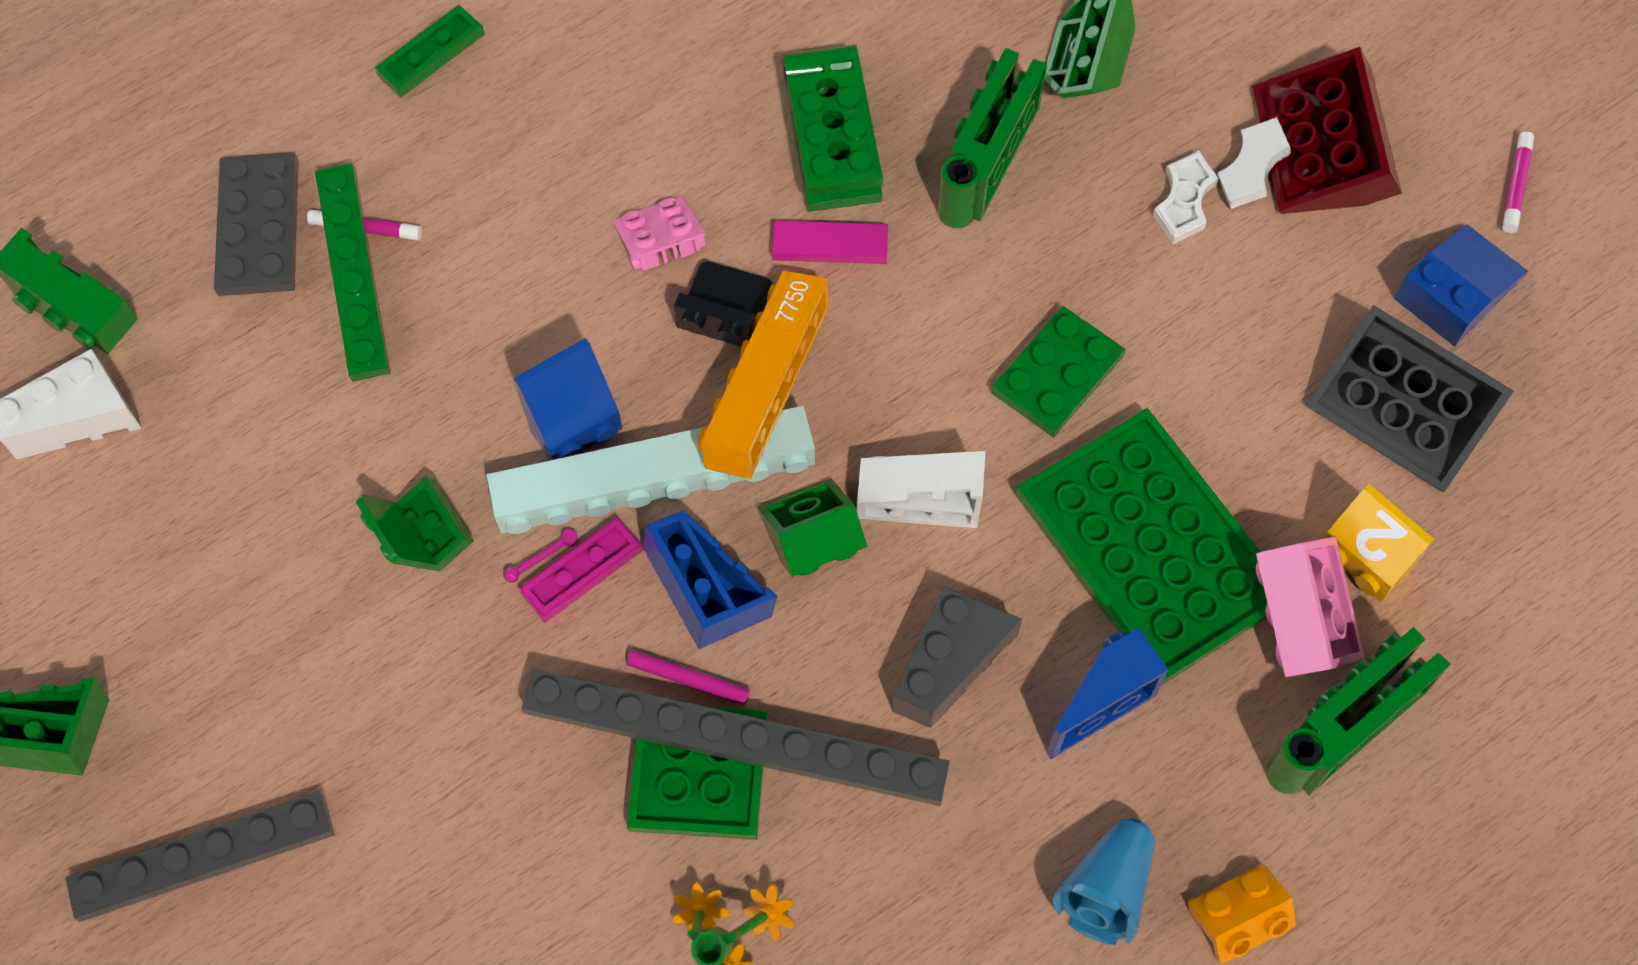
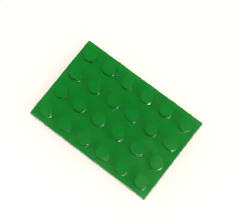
[1015,408,1268,686]

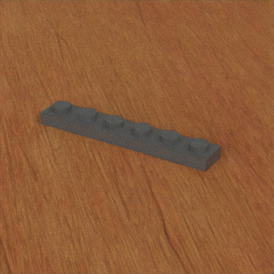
[65,791,335,922]

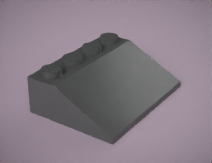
[1306,305,1514,492]

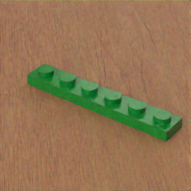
[315,163,391,382]

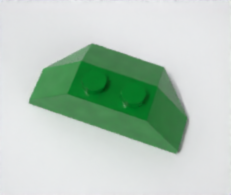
[1044,0,1136,99]

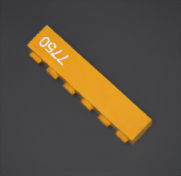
[698,270,830,479]

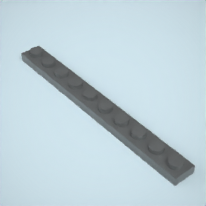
[521,669,950,806]

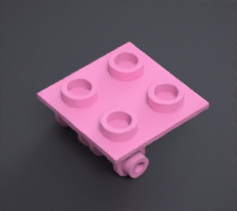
[612,196,706,272]

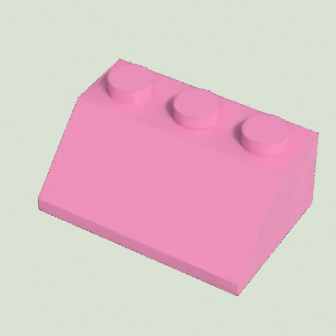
[1256,536,1365,678]

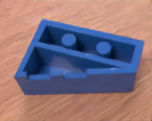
[643,510,778,649]

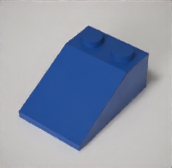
[1394,225,1528,347]
[514,338,623,461]
[1046,628,1168,759]

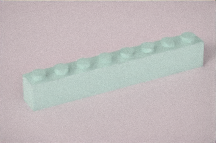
[486,405,815,534]

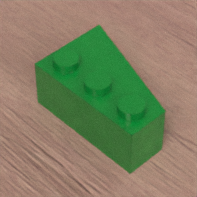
[0,228,138,354]
[0,677,109,776]

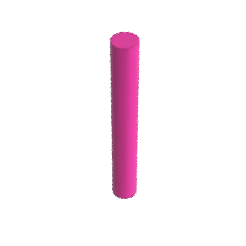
[627,650,750,705]

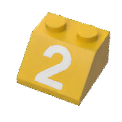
[1323,484,1434,602]

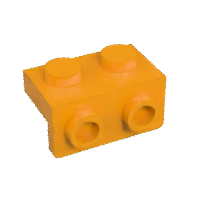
[1188,864,1296,964]

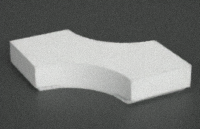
[1217,117,1290,209]
[1153,151,1219,245]

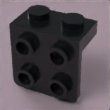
[674,261,773,347]

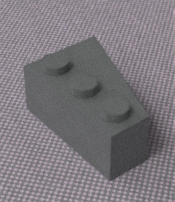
[892,586,1022,728]

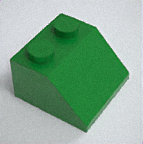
[757,478,868,577]

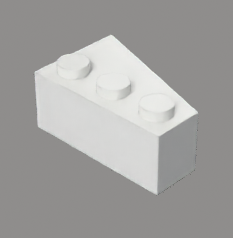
[0,349,142,459]
[857,451,986,528]

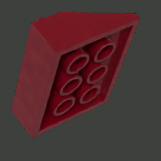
[1252,46,1402,214]

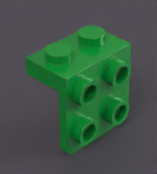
[356,477,474,572]

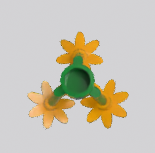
[672,882,795,965]

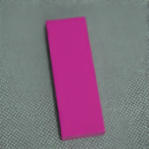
[772,221,888,264]
[519,516,643,623]

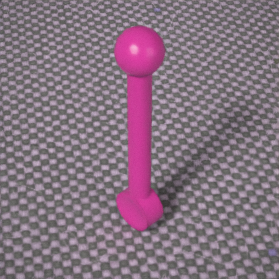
[503,529,578,583]

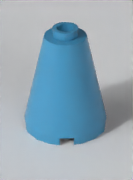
[1052,818,1156,945]

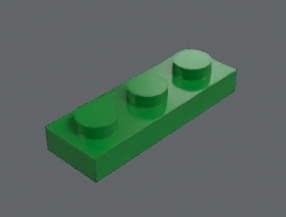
[374,5,485,98]

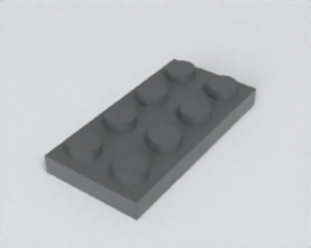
[214,153,298,296]

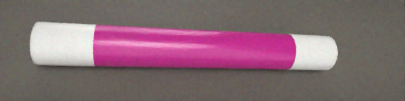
[1502,132,1535,233]
[307,209,422,241]

